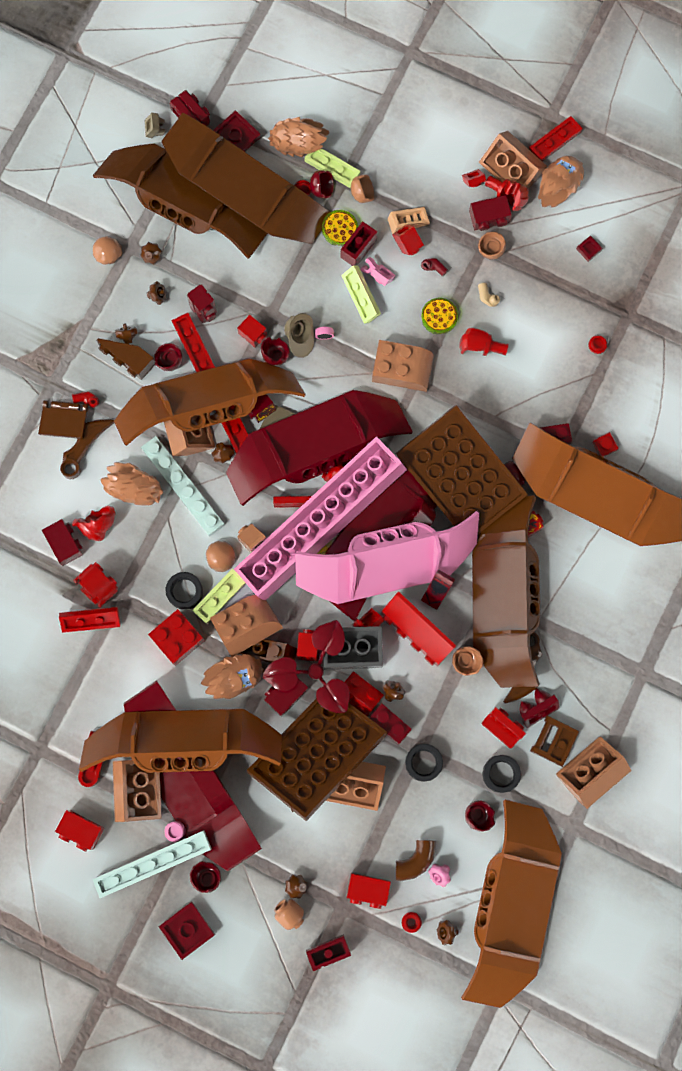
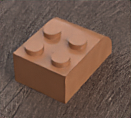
[372,340,434,392]
[210,595,283,657]

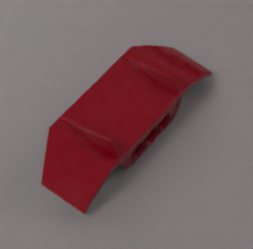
[226,390,413,506]
[325,460,437,621]
[124,680,262,871]

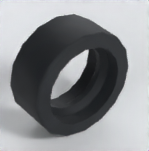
[165,572,203,610]
[405,744,443,782]
[482,755,521,793]

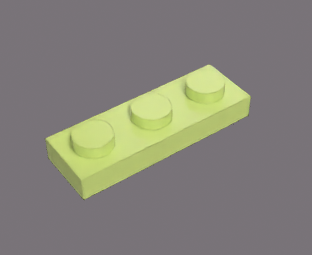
[304,148,360,188]
[341,266,381,324]
[192,568,246,624]

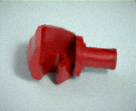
[485,176,529,211]
[459,328,509,356]

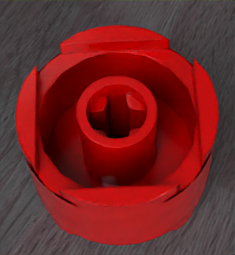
[73,562,118,608]

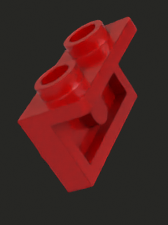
[345,671,384,717]
[481,707,526,749]

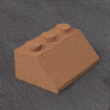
[479,131,547,189]
[164,415,215,456]
[556,737,632,809]
[113,759,161,822]
[326,762,386,811]

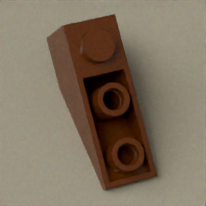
[96,338,155,380]
[238,639,297,663]

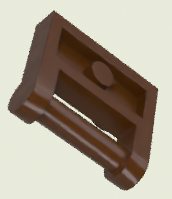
[530,716,579,767]

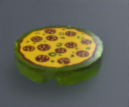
[322,210,358,246]
[421,298,458,335]

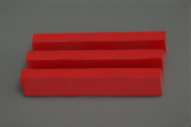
[273,496,311,508]

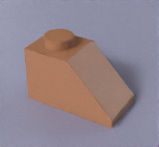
[237,524,266,553]

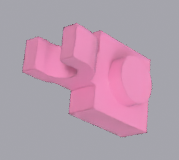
[360,257,396,286]

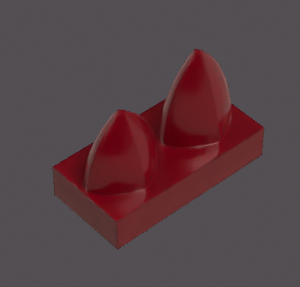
[519,688,560,728]

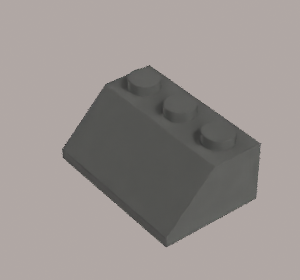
[323,626,383,670]

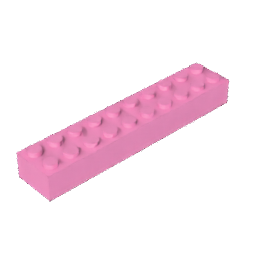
[234,437,407,600]

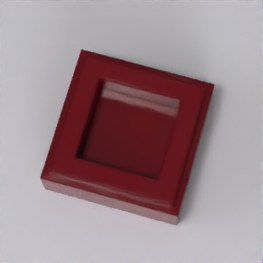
[576,235,603,262]

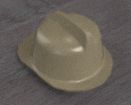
[284,313,314,358]

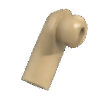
[478,283,500,307]

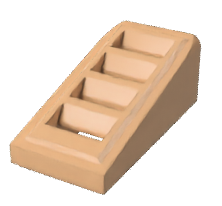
[388,207,430,234]

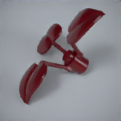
[263,620,350,713]

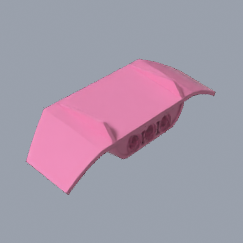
[295,511,479,604]

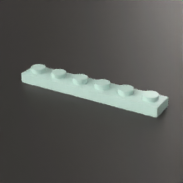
[141,436,224,537]
[93,831,212,898]

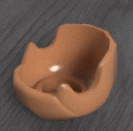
[351,175,374,203]
[478,232,506,260]
[93,236,122,265]
[206,541,236,572]
[452,646,483,676]

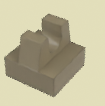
[144,112,166,138]

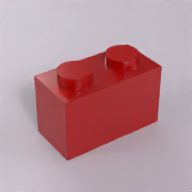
[297,630,318,662]
[55,810,104,852]
[346,873,391,909]

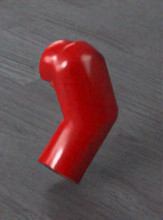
[72,391,99,408]

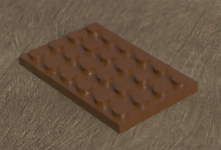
[395,405,528,534]
[247,698,387,821]

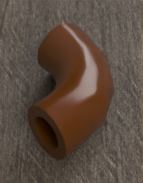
[396,840,436,881]

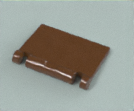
[38,400,89,439]

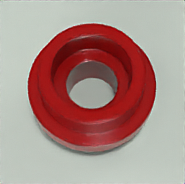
[402,912,422,933]

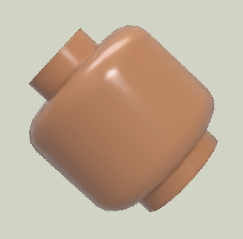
[274,899,304,930]

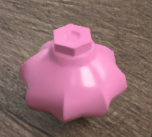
[428,864,451,887]

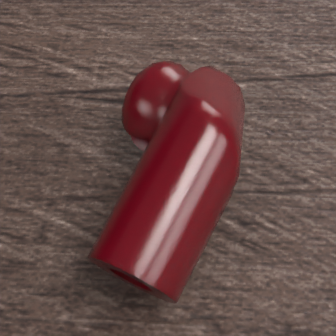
[421,258,448,277]

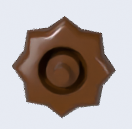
[140,241,162,265]
[147,281,167,305]
[115,323,137,344]
[211,442,235,464]
[383,680,405,702]
[285,874,307,899]
[436,920,459,946]

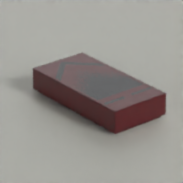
[421,569,455,610]

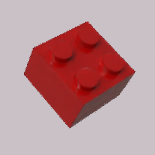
[148,609,205,666]

